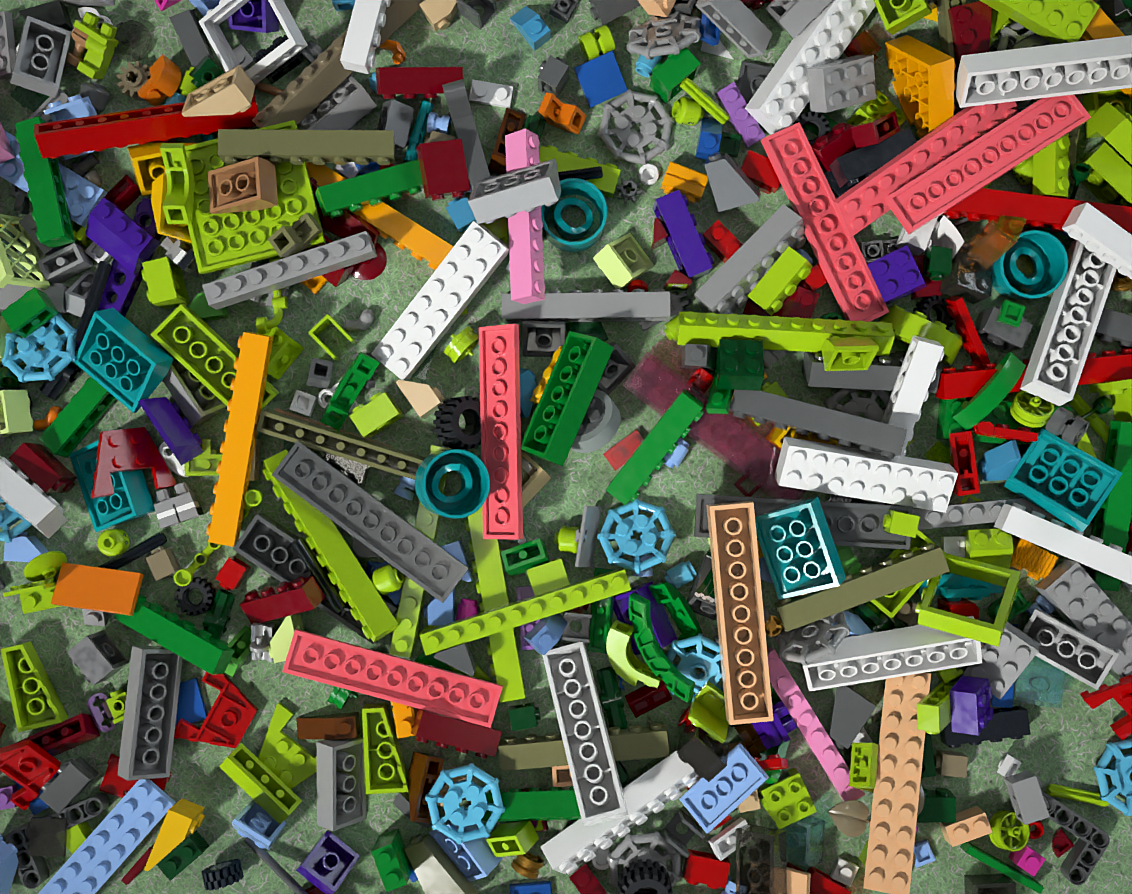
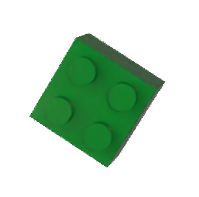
[649,47,701,104]

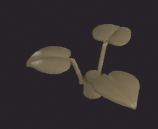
[828,783,924,871]

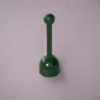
[1070,163,1091,200]
[1081,396,1113,419]

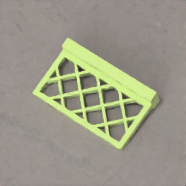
[0,214,50,289]

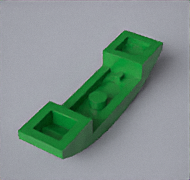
[320,352,380,430]
[951,352,1026,430]
[648,582,706,652]

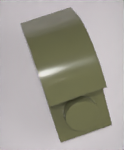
[268,213,323,257]

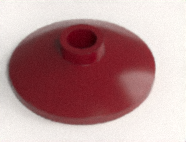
[351,243,387,280]

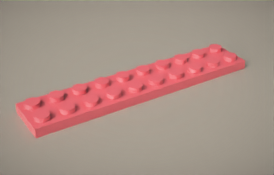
[885,94,1091,235]
[833,101,1019,237]
[761,122,889,322]
[479,324,523,540]
[282,629,503,728]

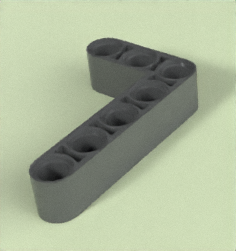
[442,79,491,190]
[1041,791,1110,885]
[6,792,110,889]

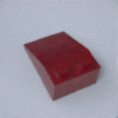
[742,286,820,319]

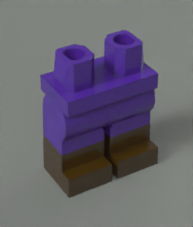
[734,701,797,759]

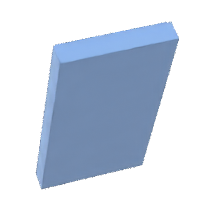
[679,743,770,834]

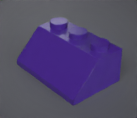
[229,0,279,33]
[85,197,161,275]
[138,397,203,466]
[613,581,677,655]

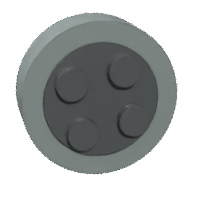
[571,390,621,453]

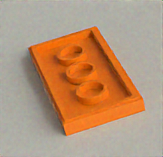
[51,562,144,616]

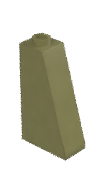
[404,834,479,894]

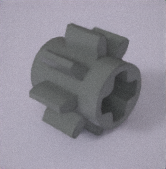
[616,177,641,204]

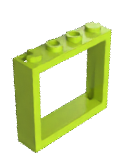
[915,554,1021,647]

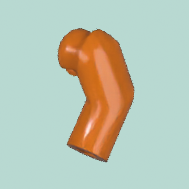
[380,39,406,65]
[34,406,62,430]

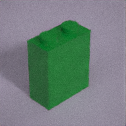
[371,829,413,892]

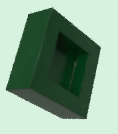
[719,132,742,158]

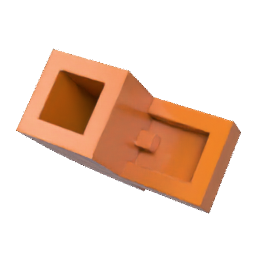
[137,54,182,106]
[538,92,587,134]

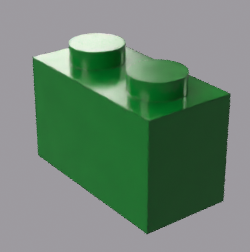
[1,287,59,338]
[500,538,550,577]

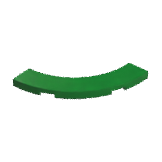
[629,593,695,703]

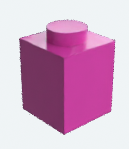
[1008,845,1046,876]

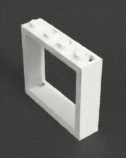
[198,0,307,85]

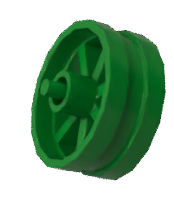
[328,686,358,709]

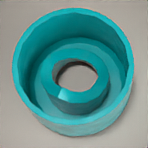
[541,178,607,252]
[987,230,1068,300]
[415,449,490,518]

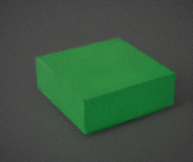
[996,300,1026,328]

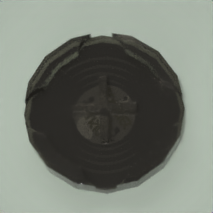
[114,20,153,62]

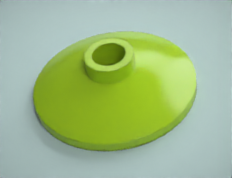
[23,551,67,581]

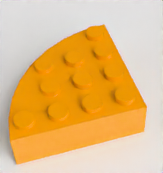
[885,35,956,139]

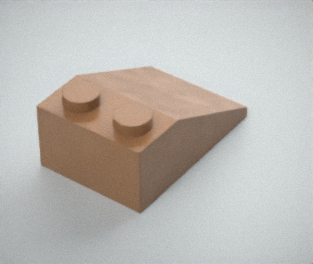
[208,157,278,214]

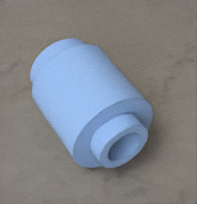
[663,438,689,469]

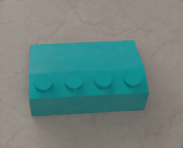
[74,308,174,413]
[1004,428,1123,532]
[69,440,155,532]
[755,497,846,600]

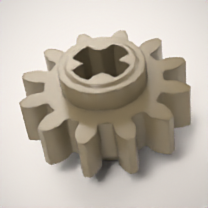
[116,61,151,100]

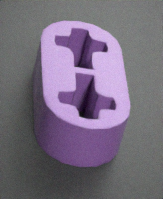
[87,693,117,732]

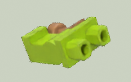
[65,12,119,79]

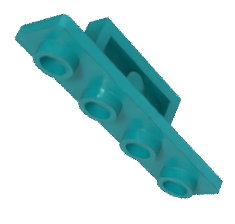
[918,573,1002,601]

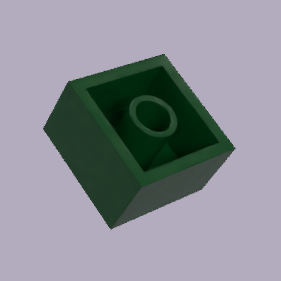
[716,339,764,391]

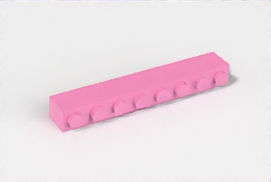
[505,129,545,304]
[767,647,865,801]

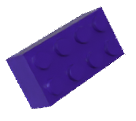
[653,190,714,281]

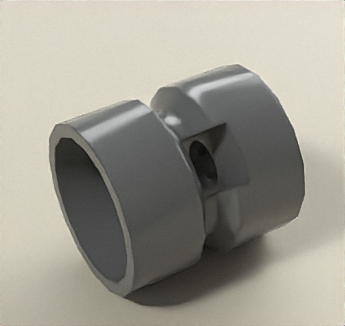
[1045,407,1090,446]

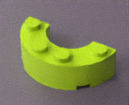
[879,305,963,367]

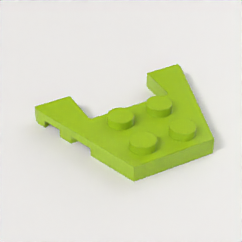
[258,702,317,790]

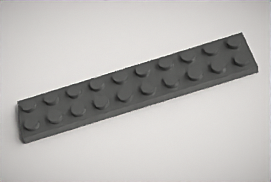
[272,441,469,603]
[694,494,913,550]

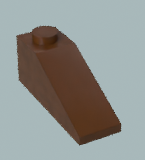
[488,108,526,175]
[296,712,361,740]
[408,751,444,823]

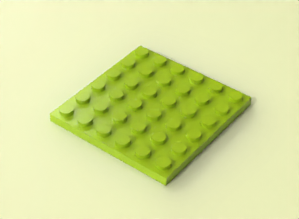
[185,120,326,274]

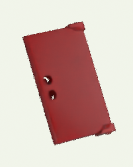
[99,754,171,798]

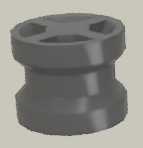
[300,40,324,64]

